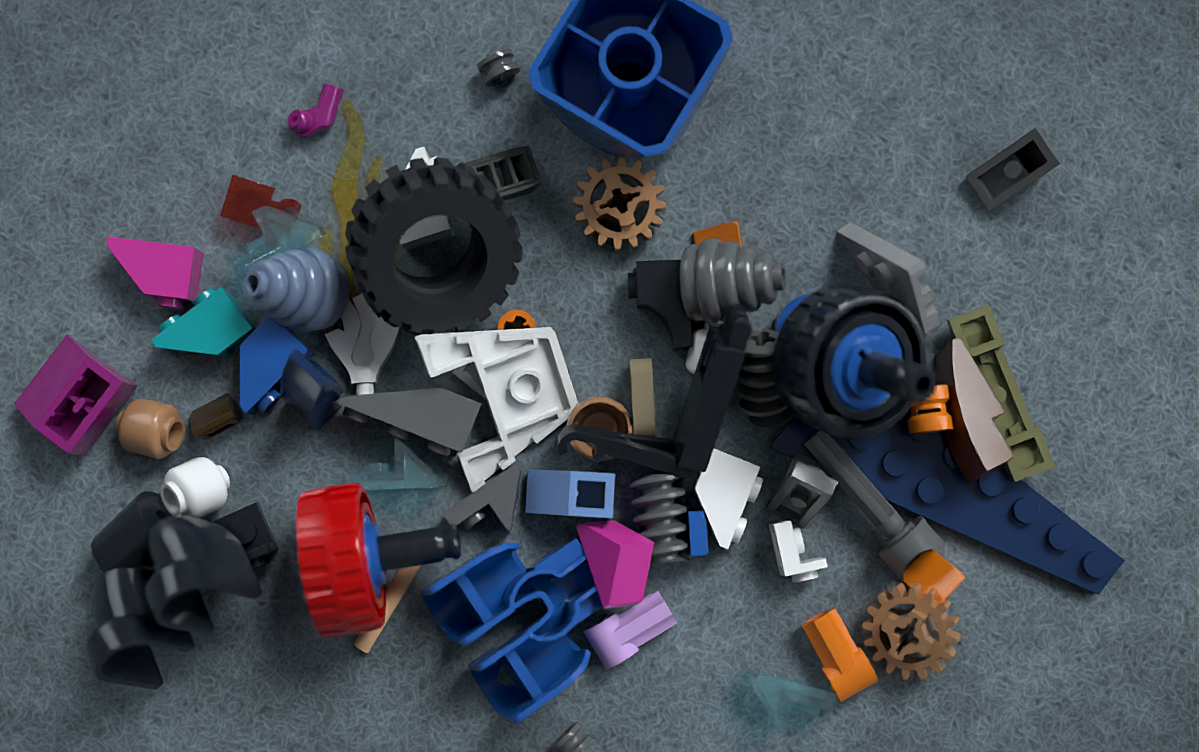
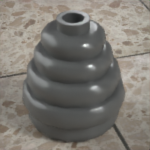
[680,238,786,326]

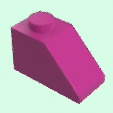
[107,237,204,310]

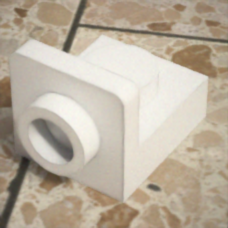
[769,520,828,582]

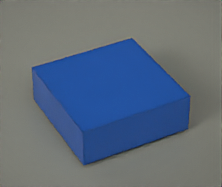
[686,510,708,556]

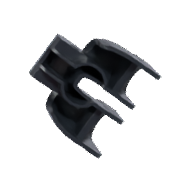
[86,491,262,690]

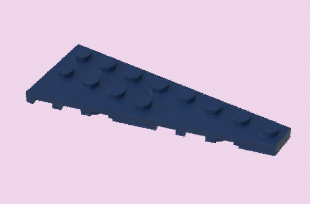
[770,408,1125,595]

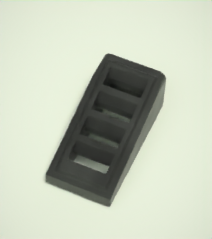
[454,145,541,200]

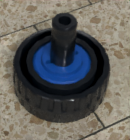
[773,285,936,439]

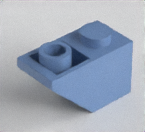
[525,469,615,518]

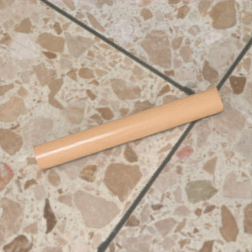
[354,565,422,653]

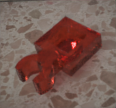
[220,175,302,232]

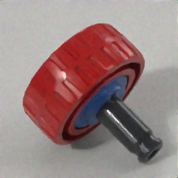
[296,483,462,638]

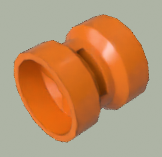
[907,385,954,434]

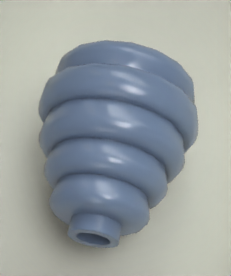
[243,246,350,333]

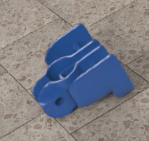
[420,538,603,724]

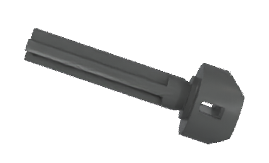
[804,430,945,580]

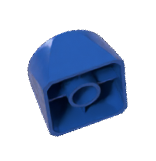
[528,0,733,157]

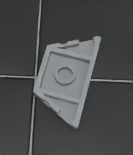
[837,222,940,333]

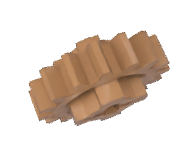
[573,156,667,252]
[862,582,962,680]

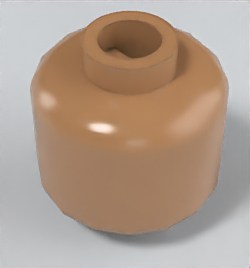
[115,398,185,459]

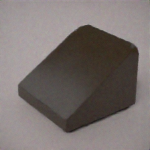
[191,393,243,440]

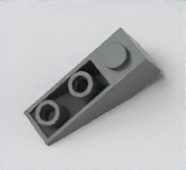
[337,387,481,457]

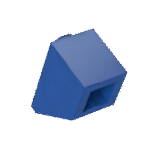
[240,317,315,415]

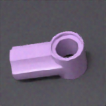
[583,590,677,670]

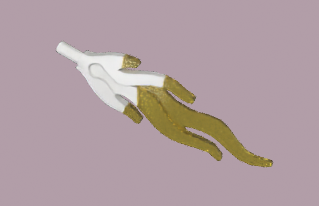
[321,100,402,418]

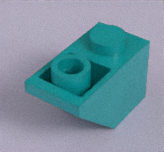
[151,287,257,358]

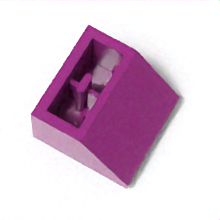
[14,334,137,455]

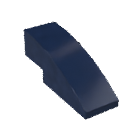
[280,349,346,431]

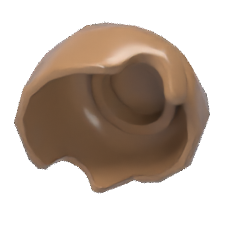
[567,396,633,462]

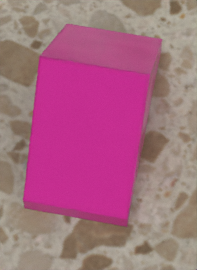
[576,520,654,609]

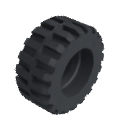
[345,157,523,335]

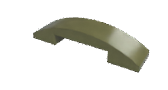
[947,304,1056,483]

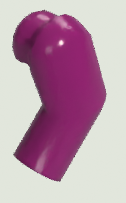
[288,84,344,137]

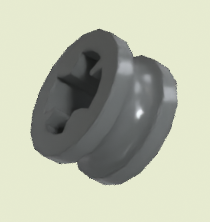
[477,49,521,87]
[549,721,592,752]

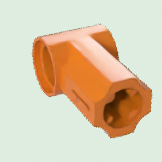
[801,607,879,703]

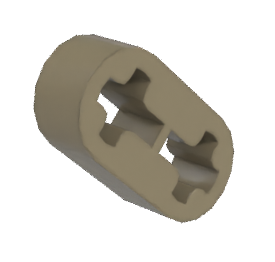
[630,358,655,437]

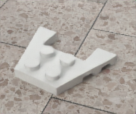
[415,327,578,493]

